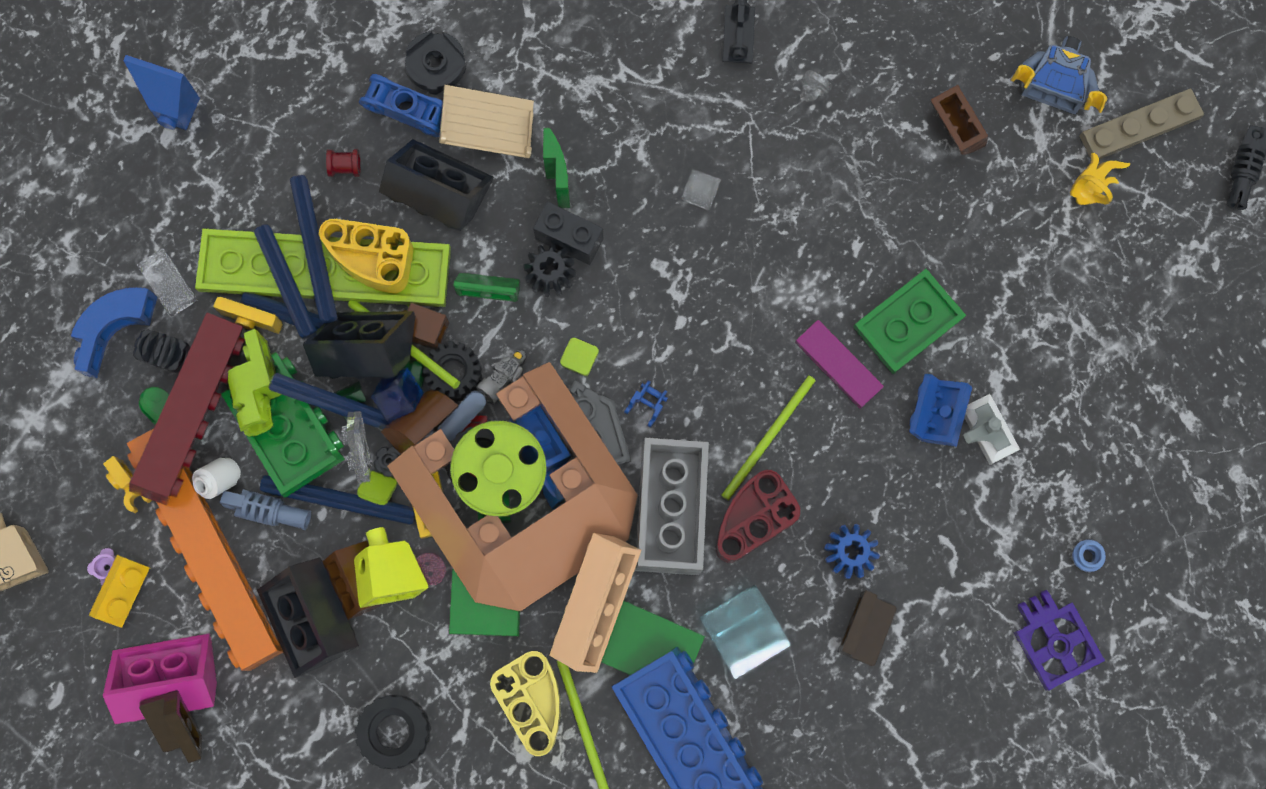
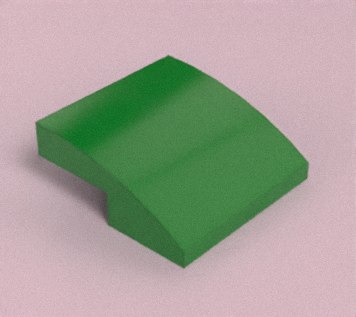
[543,128,570,208]
[449,569,520,636]

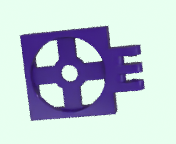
[1013,590,1105,691]

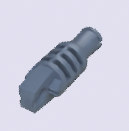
[220,489,311,530]

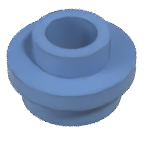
[1072,540,1106,572]

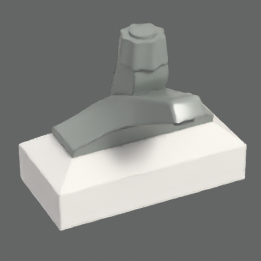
[963,394,1020,465]

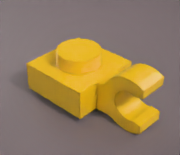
[103,456,152,513]

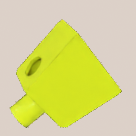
[354,527,428,608]

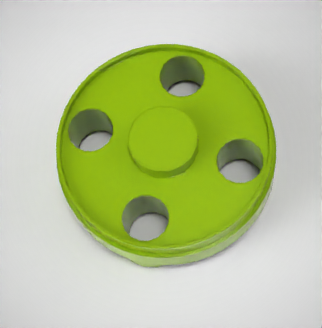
[450,421,547,516]

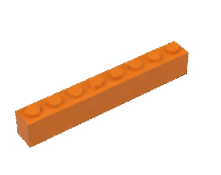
[126,429,283,671]

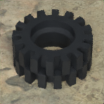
[423,341,482,401]

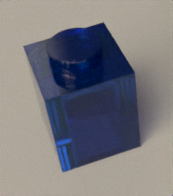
[371,367,424,422]

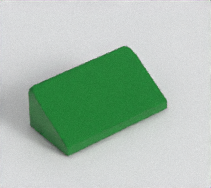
[453,273,520,302]

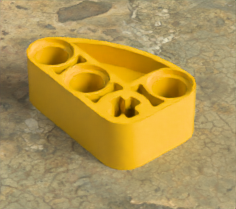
[319,219,413,293]

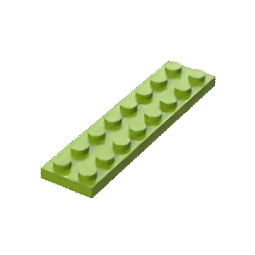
[195,229,451,307]

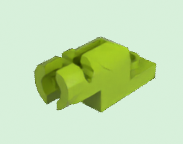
[228,329,282,437]

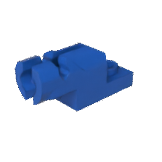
[509,405,571,510]

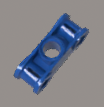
[359,74,443,137]

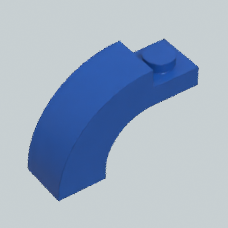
[71,288,157,378]

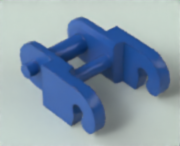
[624,380,668,428]

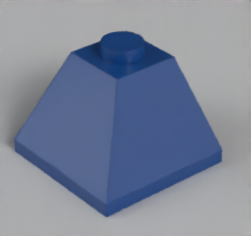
[123,55,200,130]

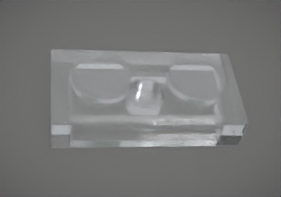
[342,411,372,483]

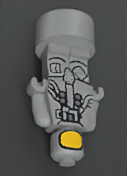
[475,350,526,404]

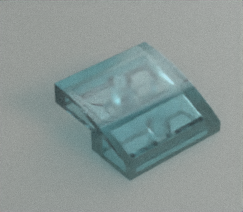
[699,585,791,678]

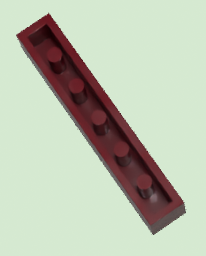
[129,312,245,505]

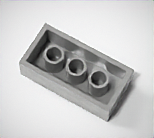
[635,438,709,575]

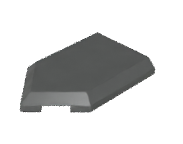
[557,381,631,466]

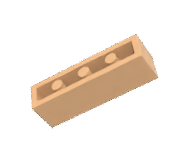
[549,533,642,673]

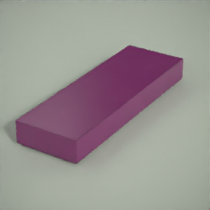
[795,320,884,409]

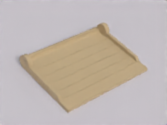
[439,85,534,158]

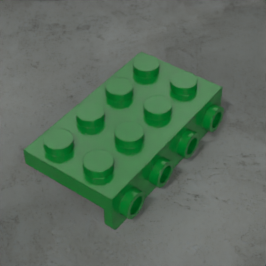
[222,352,345,498]

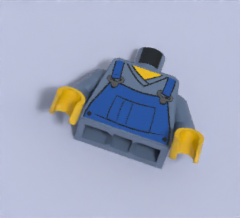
[1011,36,1107,114]

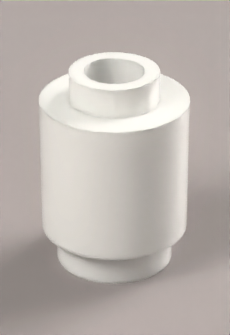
[192,458,241,499]

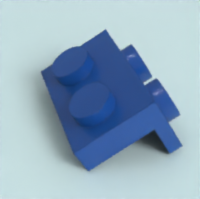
[910,374,972,447]

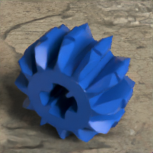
[824,524,880,579]

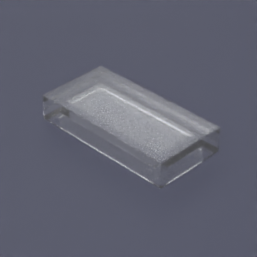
[137,248,198,317]

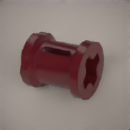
[326,149,361,177]

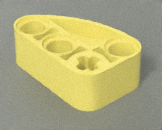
[490,651,561,756]

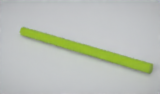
[348,301,460,389]
[721,375,816,501]
[556,661,609,789]

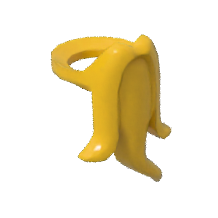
[1070,153,1130,205]

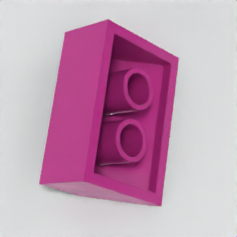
[103,633,217,724]

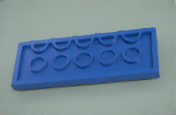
[612,646,763,789]

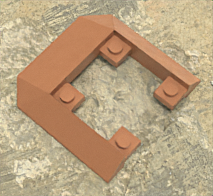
[387,362,638,611]

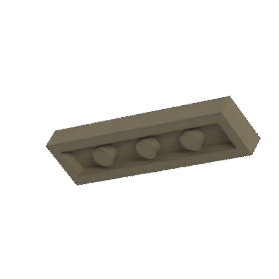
[1079,88,1205,159]

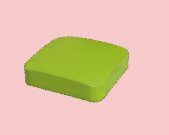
[560,338,599,376]
[357,471,397,505]

